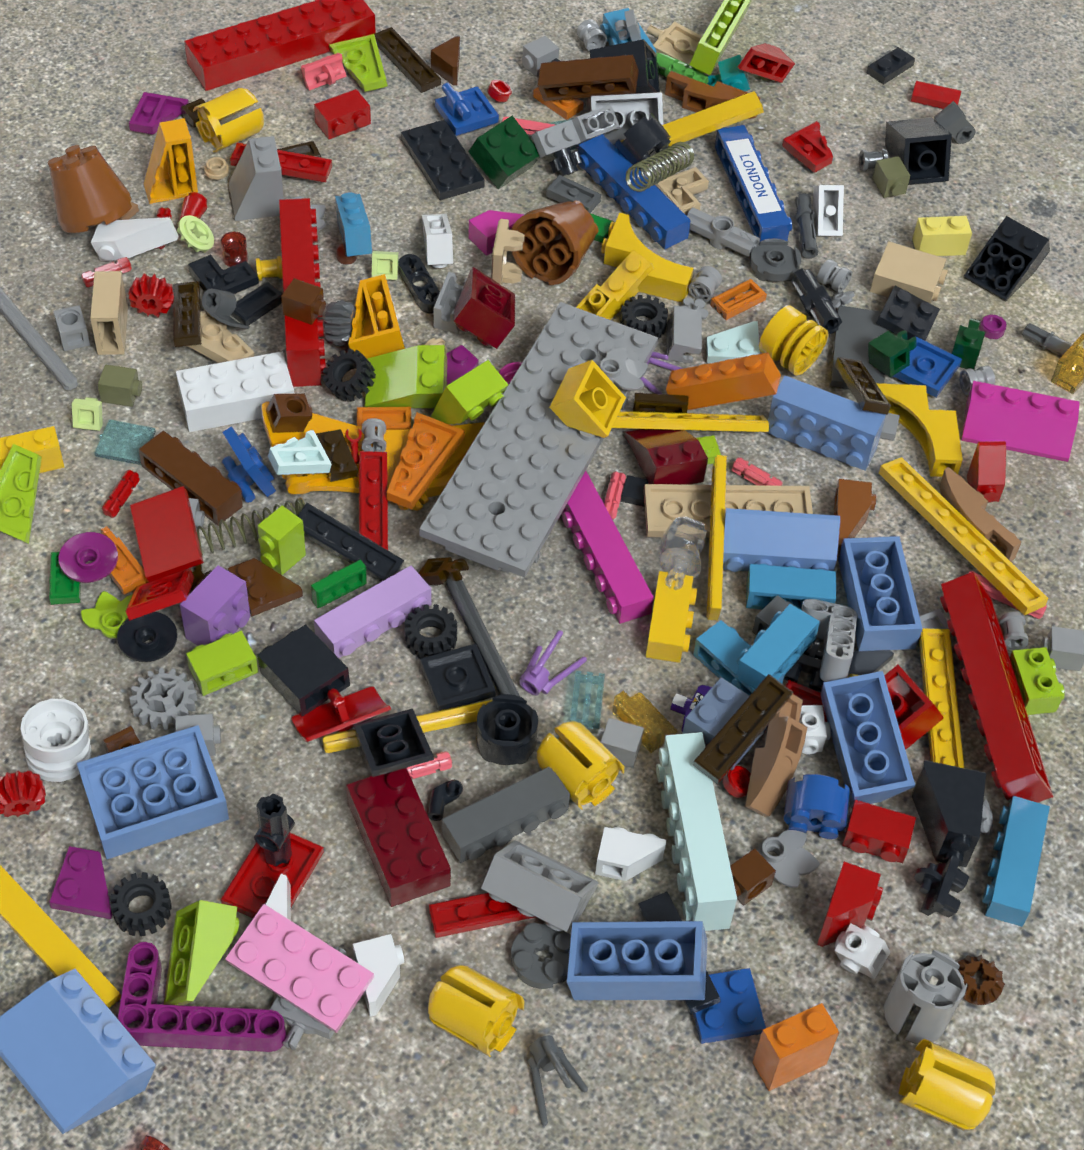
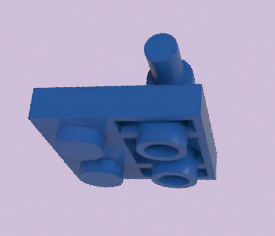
[435,83,499,136]
[222,426,276,503]

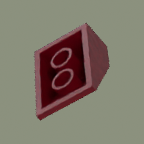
[453,267,515,349]
[625,429,708,485]

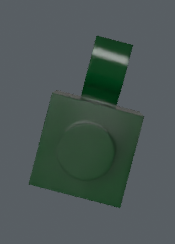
[951,318,985,370]
[868,330,917,377]

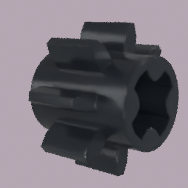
[549,147,581,176]

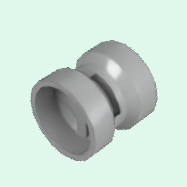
[577,19,607,51]
[817,259,852,293]
[688,266,722,302]
[959,365,995,396]

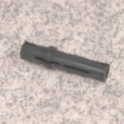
[795,193,818,259]

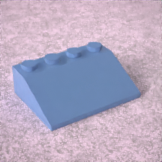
[77,725,229,859]
[0,969,156,1134]

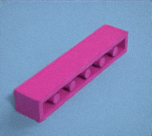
[562,471,654,624]

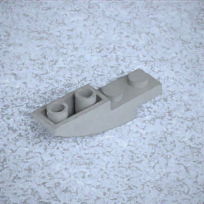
[531,105,620,158]

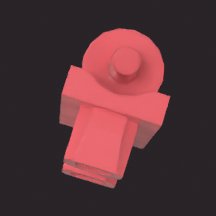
[301,53,347,91]

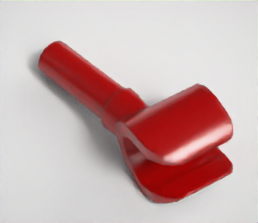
[344,429,362,465]

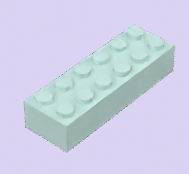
[656,732,737,931]

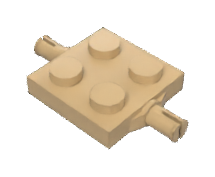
[646,21,719,69]

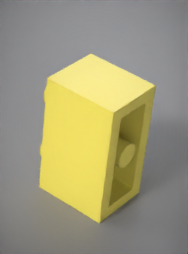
[912,216,972,256]

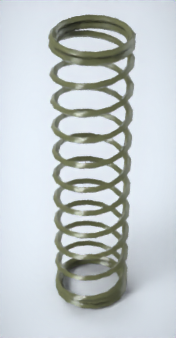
[626,142,694,192]
[197,497,305,556]

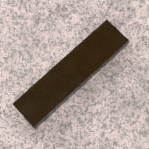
[374,27,441,93]
[173,281,202,347]
[835,357,891,415]
[693,674,793,784]

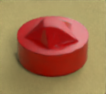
[487,80,512,102]
[723,766,751,798]

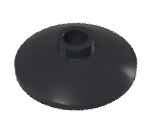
[117,612,178,662]

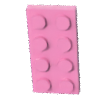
[225,904,375,1033]

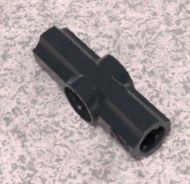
[791,268,842,334]
[254,794,295,867]

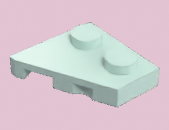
[706,321,760,363]

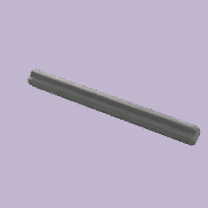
[446,579,520,696]

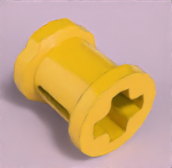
[255,256,283,281]

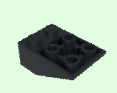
[963,216,1050,301]

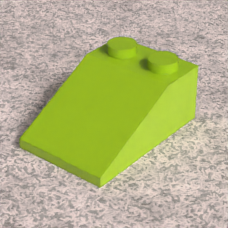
[365,345,447,408]
[431,360,508,424]
[163,900,239,1006]

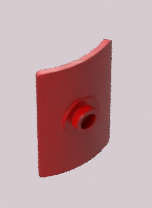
[291,686,391,742]

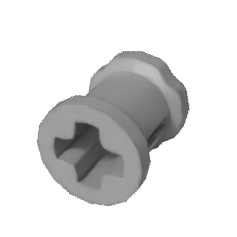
[362,418,386,452]
[999,612,1028,650]

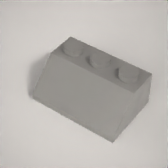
[587,93,664,144]
[481,840,599,932]

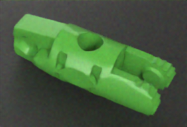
[656,52,709,84]

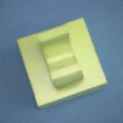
[372,251,399,280]
[72,397,103,431]

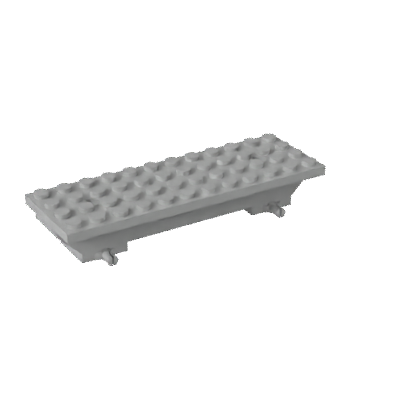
[419,302,658,578]

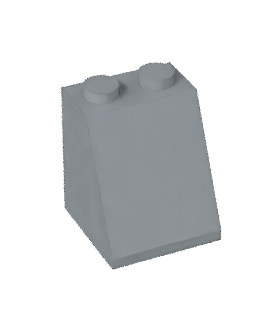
[229,136,284,221]

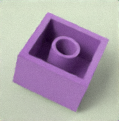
[180,565,250,646]

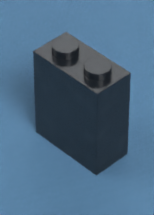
[257,624,350,717]

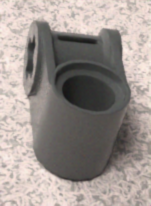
[934,101,976,144]

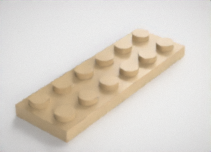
[643,484,813,538]

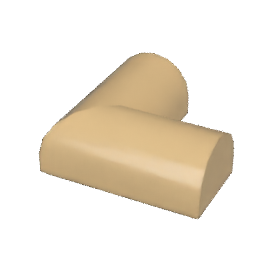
[655,167,709,216]

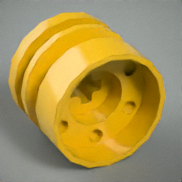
[759,305,828,376]

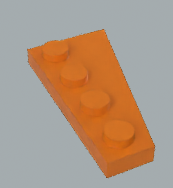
[387,412,465,510]

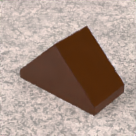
[431,36,460,86]

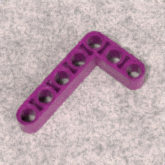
[118,942,286,1052]

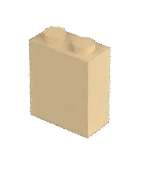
[870,241,948,303]
[90,271,128,355]

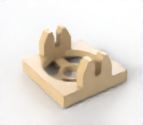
[491,219,525,285]

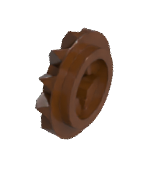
[957,954,1005,1005]

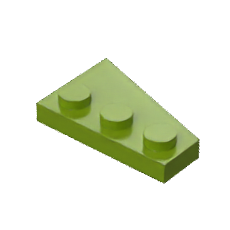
[329,34,388,92]
[0,444,42,544]

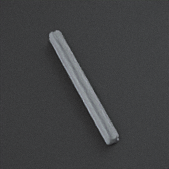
[0,288,78,391]

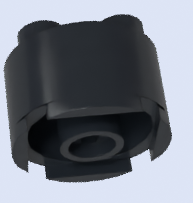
[614,113,671,170]
[476,694,538,765]

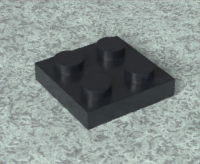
[876,285,940,341]
[420,643,496,711]

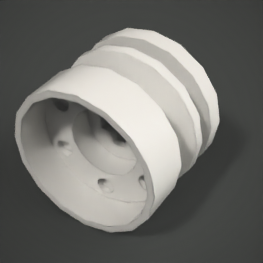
[20,699,92,782]

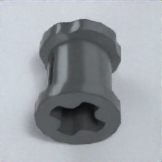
[859,149,888,171]

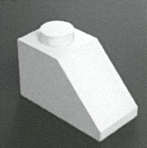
[813,185,844,236]
[353,934,405,1017]

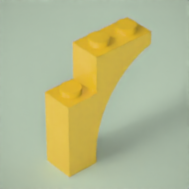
[601,212,694,303]
[876,383,963,477]

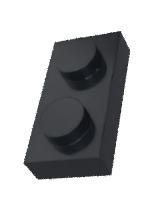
[866,47,915,85]

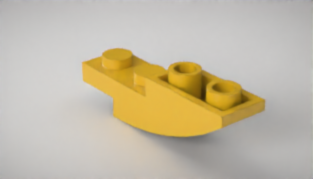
[576,250,654,320]

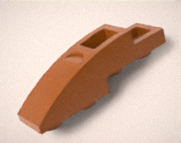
[665,71,760,119]

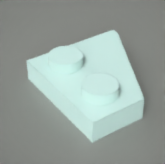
[268,430,332,475]

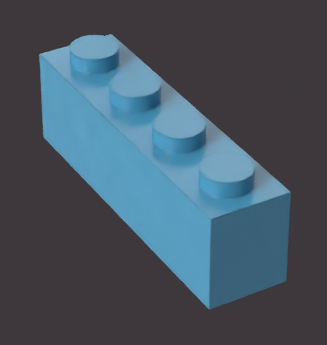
[982,796,1050,927]

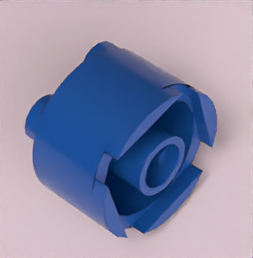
[784,774,850,839]

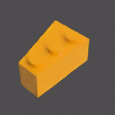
[143,118,198,204]
[348,274,405,358]

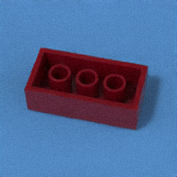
[346,768,451,907]

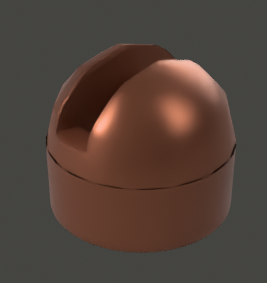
[336,243,357,265]

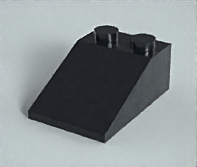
[354,708,434,777]

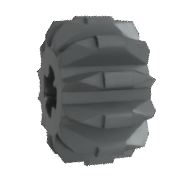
[324,301,356,346]

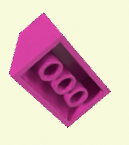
[961,381,1080,462]

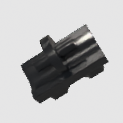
[783,640,825,692]
[914,855,969,918]

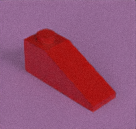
[738,43,795,83]

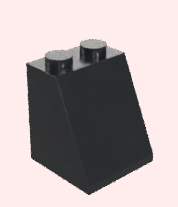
[588,39,660,95]
[885,117,952,185]
[912,760,986,867]

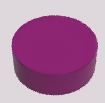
[979,314,1007,339]

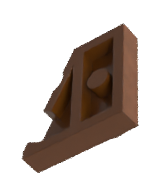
[228,558,303,617]

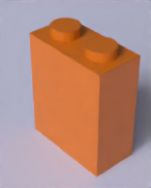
[752,1003,839,1091]

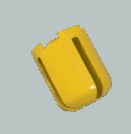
[193,88,264,152]
[537,721,625,810]
[428,965,524,1057]
[898,1039,996,1130]

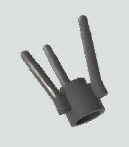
[527,1035,588,1126]

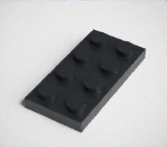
[401,119,485,201]

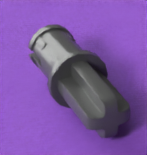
[1022,323,1075,360]

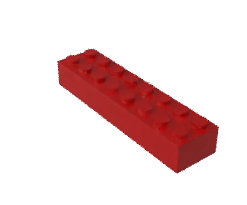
[184,0,376,91]
[279,198,326,387]
[940,571,1053,803]

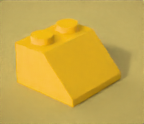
[549,360,626,438]

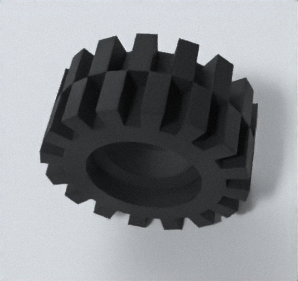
[620,295,668,339]
[323,349,376,402]
[405,604,457,659]
[110,872,172,937]

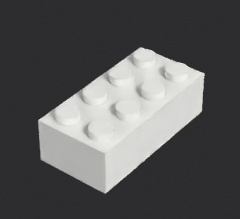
[176,351,294,432]

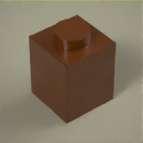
[281,278,326,325]

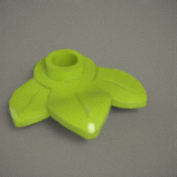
[81,591,133,638]

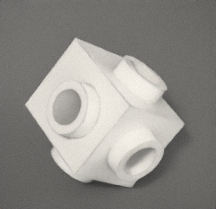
[799,705,830,754]
[834,924,890,980]

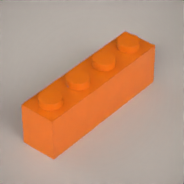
[666,352,781,410]

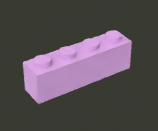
[314,566,431,658]

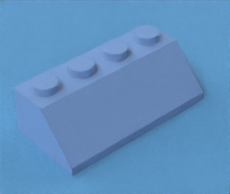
[723,508,840,572]
[820,671,915,808]

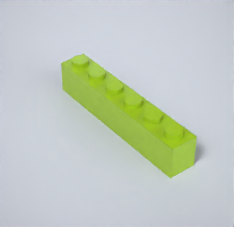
[690,0,752,75]

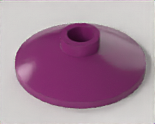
[59,532,118,583]

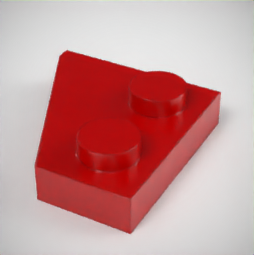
[782,121,833,173]

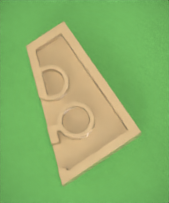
[188,309,254,363]

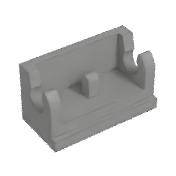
[434,272,467,333]
[666,305,702,363]

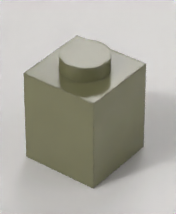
[872,156,910,198]
[98,364,142,407]

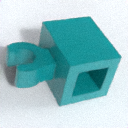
[707,54,750,91]

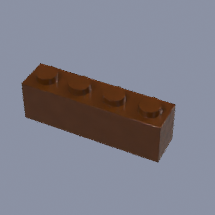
[537,55,639,101]
[139,430,243,526]

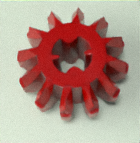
[128,273,174,318]
[0,770,46,817]

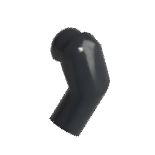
[428,779,463,821]

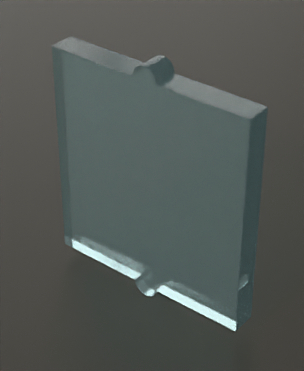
[95,419,156,465]

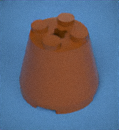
[47,145,132,233]
[511,200,598,285]

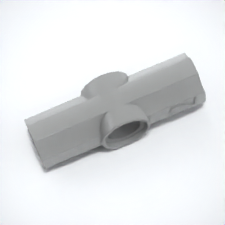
[687,207,760,257]

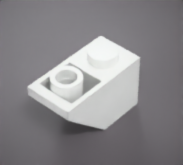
[595,827,666,881]

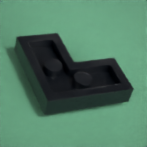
[188,254,259,294]

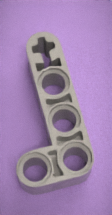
[801,599,857,682]

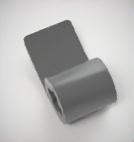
[202,288,250,329]

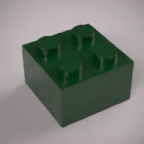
[468,115,540,190]

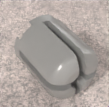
[883,950,967,1044]

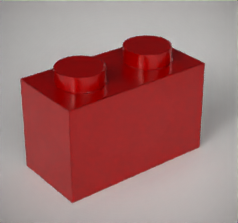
[314,89,371,140]
[842,800,916,864]

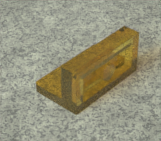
[1051,332,1084,394]
[612,691,678,753]

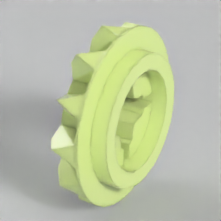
[177,216,214,253]

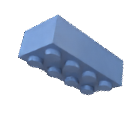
[766,376,886,471]
[838,536,922,651]
[567,921,708,1000]

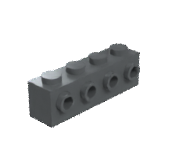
[442,767,570,863]

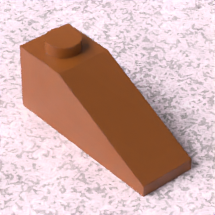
[834,479,876,562]

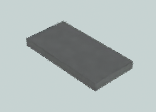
[830,306,888,390]

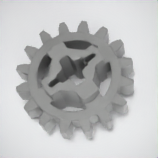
[129,668,197,730]

